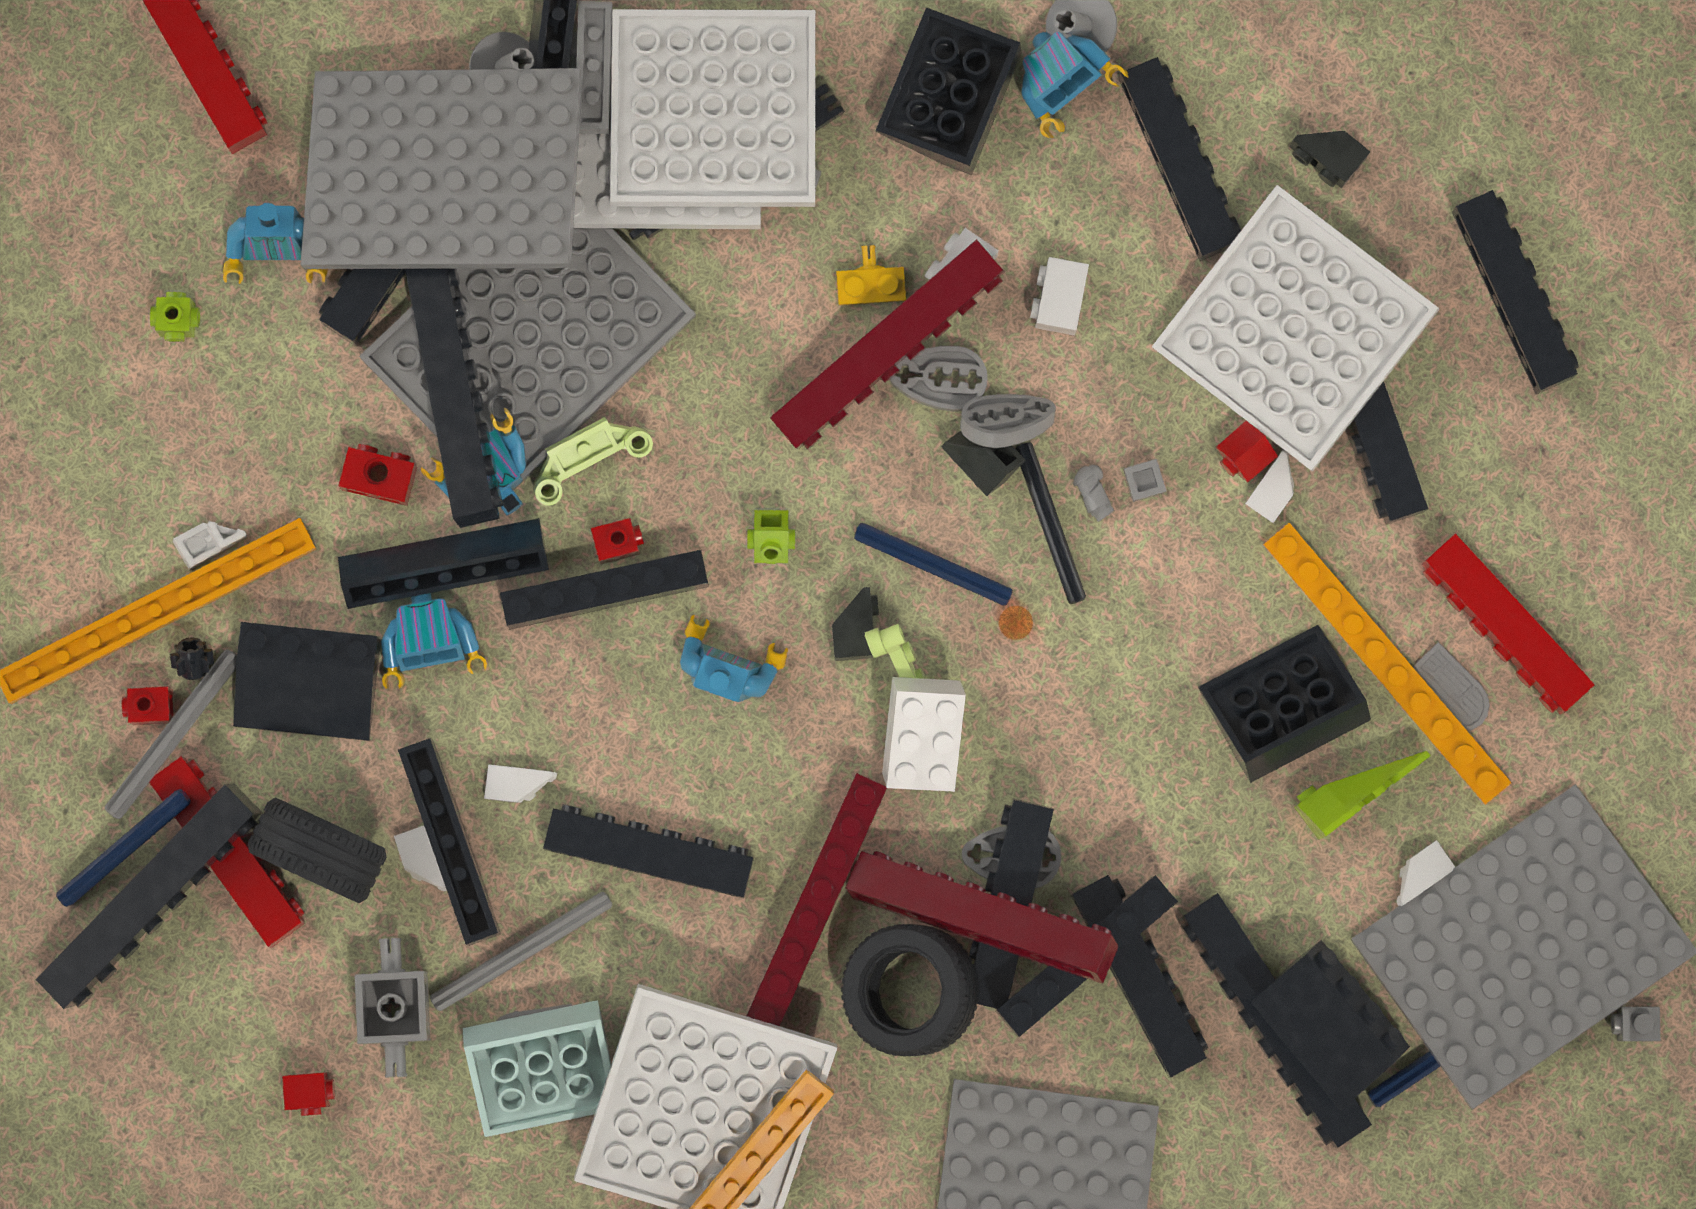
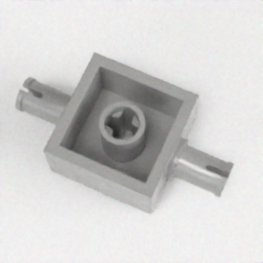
[355,938,431,1078]

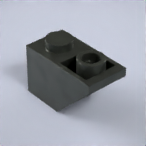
[1289,131,1370,189]
[941,431,1025,496]
[832,587,880,661]

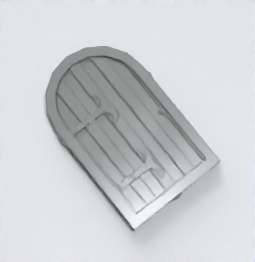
[1413,642,1490,731]

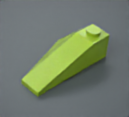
[1294,751,1431,840]

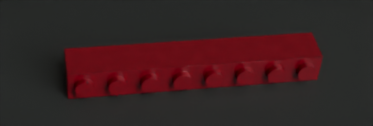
[770,239,1005,450]
[746,773,887,1026]
[845,851,1118,984]

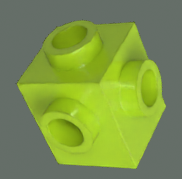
[150,292,200,342]
[747,510,795,564]

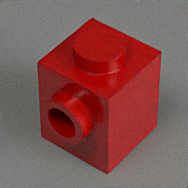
[1216,421,1278,483]
[591,518,644,564]
[122,686,174,725]
[282,1072,335,1116]

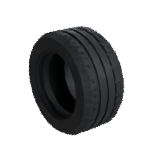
[248,797,387,903]
[841,924,980,1057]

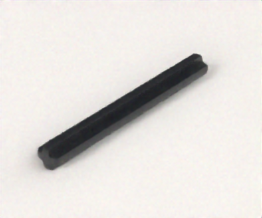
[1015,442,1086,604]

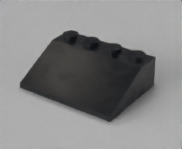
[876,7,1022,175]
[233,622,381,741]
[1198,625,1371,783]
[1251,940,1410,1111]

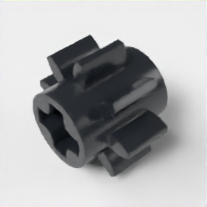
[170,637,214,680]

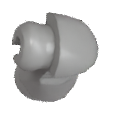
[1073,464,1115,522]

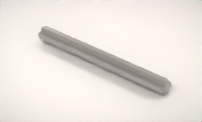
[105,649,237,819]
[430,892,612,1011]

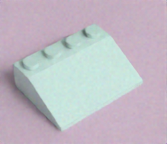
[463,1000,611,1137]

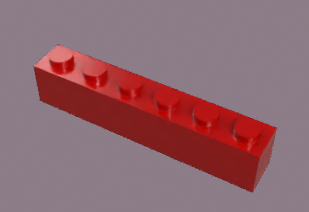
[143,0,268,154]
[1422,533,1595,715]
[149,756,305,948]

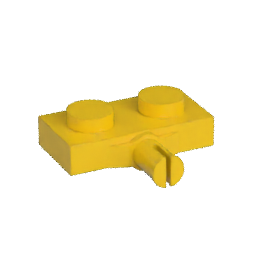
[836,245,906,306]

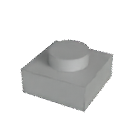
[1123,459,1166,502]

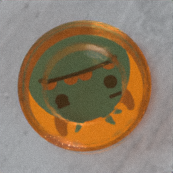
[999,606,1033,641]

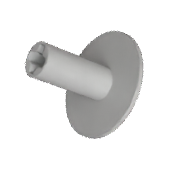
[1046,0,1117,53]
[469,32,534,71]

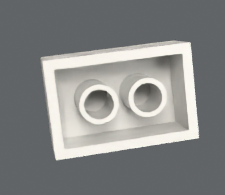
[882,677,966,792]

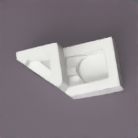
[1245,449,1294,523]
[173,521,246,571]
[484,765,557,803]
[394,826,447,891]
[1397,840,1455,906]

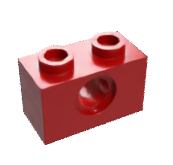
[338,444,417,506]

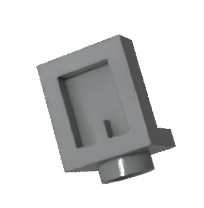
[1611,1007,1661,1041]

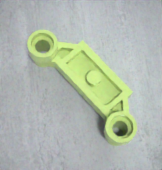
[533,417,653,506]
[865,624,926,679]

